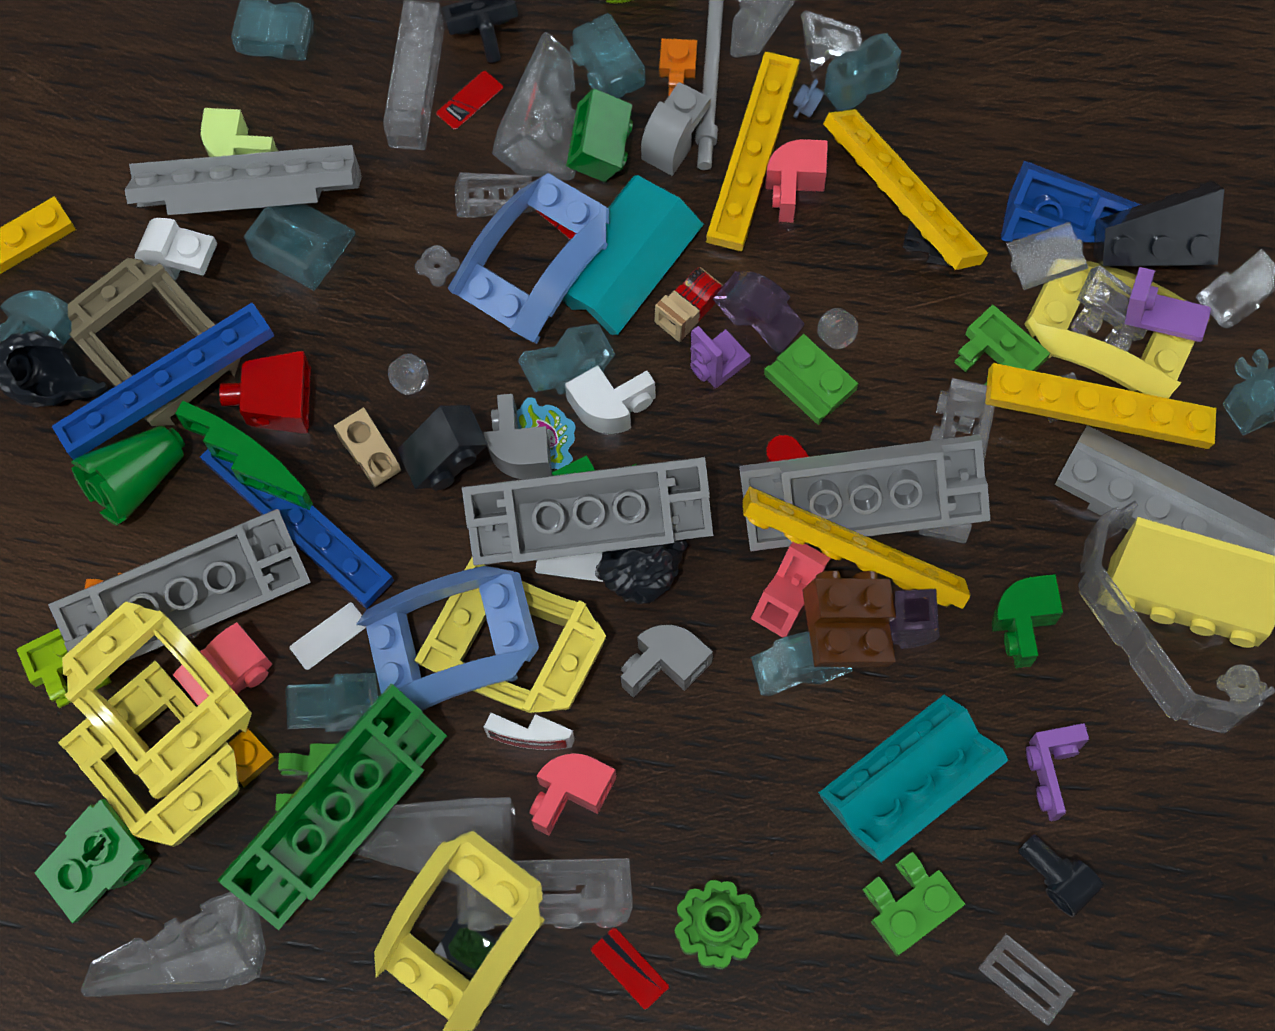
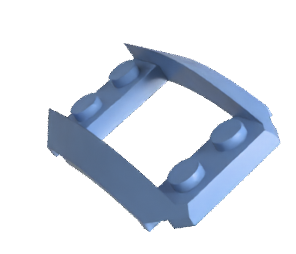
[448,173,609,343]
[356,566,539,710]

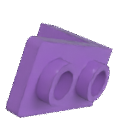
[1125,267,1211,342]
[690,326,751,389]
[1026,723,1089,821]

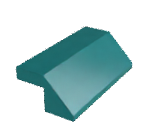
[562,175,704,335]
[818,695,1009,862]

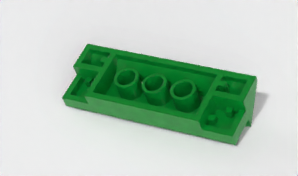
[218,684,447,930]

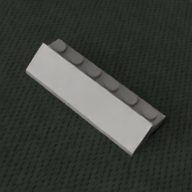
[124,145,361,215]
[1055,425,1275,556]
[739,434,991,551]
[462,457,713,566]
[48,509,311,662]

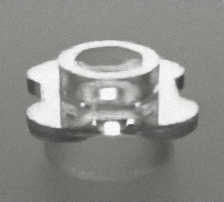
[415,245,460,287]
[1217,665,1268,707]

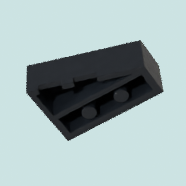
[1093,181,1224,266]

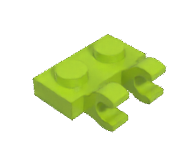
[16,628,111,708]

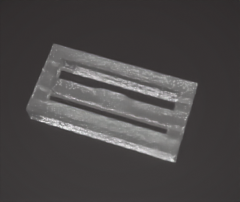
[978,934,1075,1026]

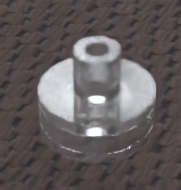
[817,308,858,349]
[388,354,429,395]

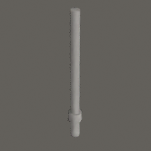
[695,0,723,170]

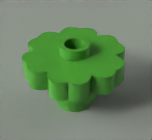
[675,880,760,970]

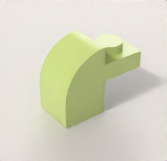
[201,108,278,157]

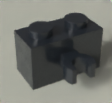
[397,405,488,491]

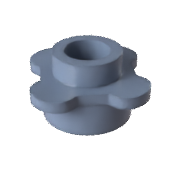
[792,79,824,118]

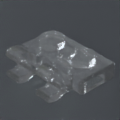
[1071,265,1147,352]

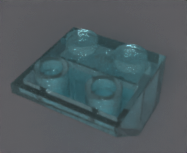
[244,204,355,291]

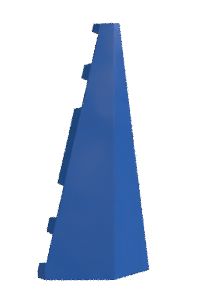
[1001,161,1141,242]

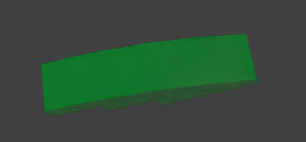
[175,400,313,510]

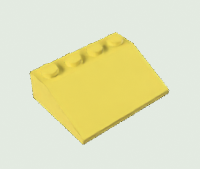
[1100,517,1275,648]

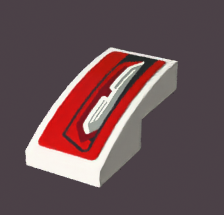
[484,713,575,750]

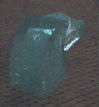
[0,290,72,346]
[518,323,615,395]
[751,632,853,696]
[285,673,378,732]

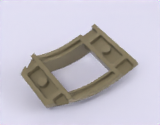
[68,258,241,426]

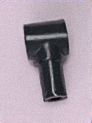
[1018,834,1103,917]

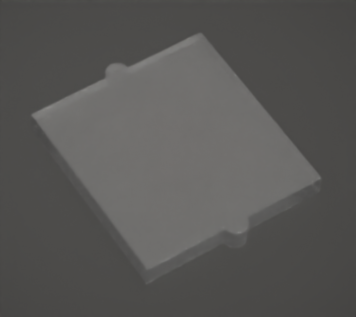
[1006,222,1088,290]

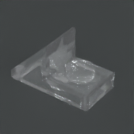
[801,10,866,72]

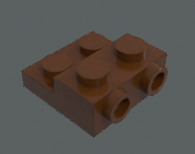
[802,571,896,668]

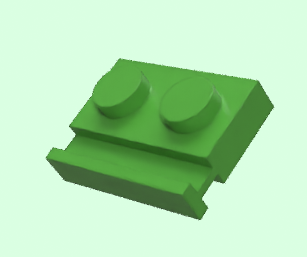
[764,334,858,425]

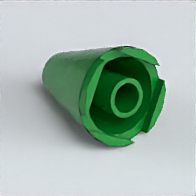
[71,425,185,526]

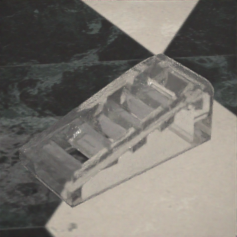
[455,173,534,217]

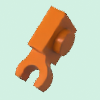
[659,39,697,95]

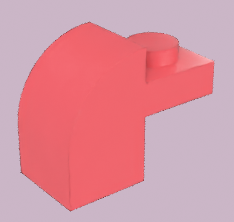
[765,139,827,223]
[751,542,831,639]
[530,754,616,836]

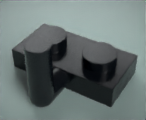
[441,0,518,63]

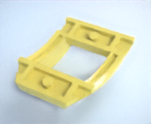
[1025,261,1210,399]
[414,558,606,713]
[62,602,252,799]
[58,661,239,847]
[374,831,545,1031]

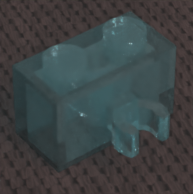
[1223,349,1275,436]

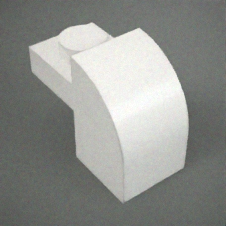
[135,218,217,280]
[565,365,656,434]

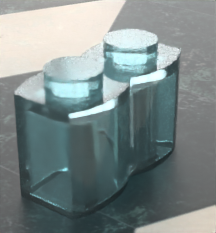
[231,0,314,61]
[824,33,902,111]

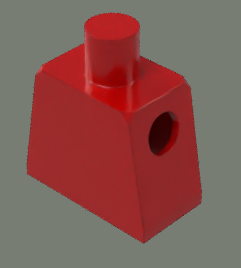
[219,351,311,433]

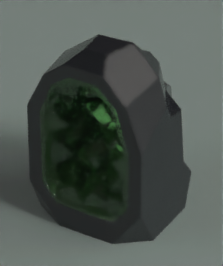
[434,916,497,979]

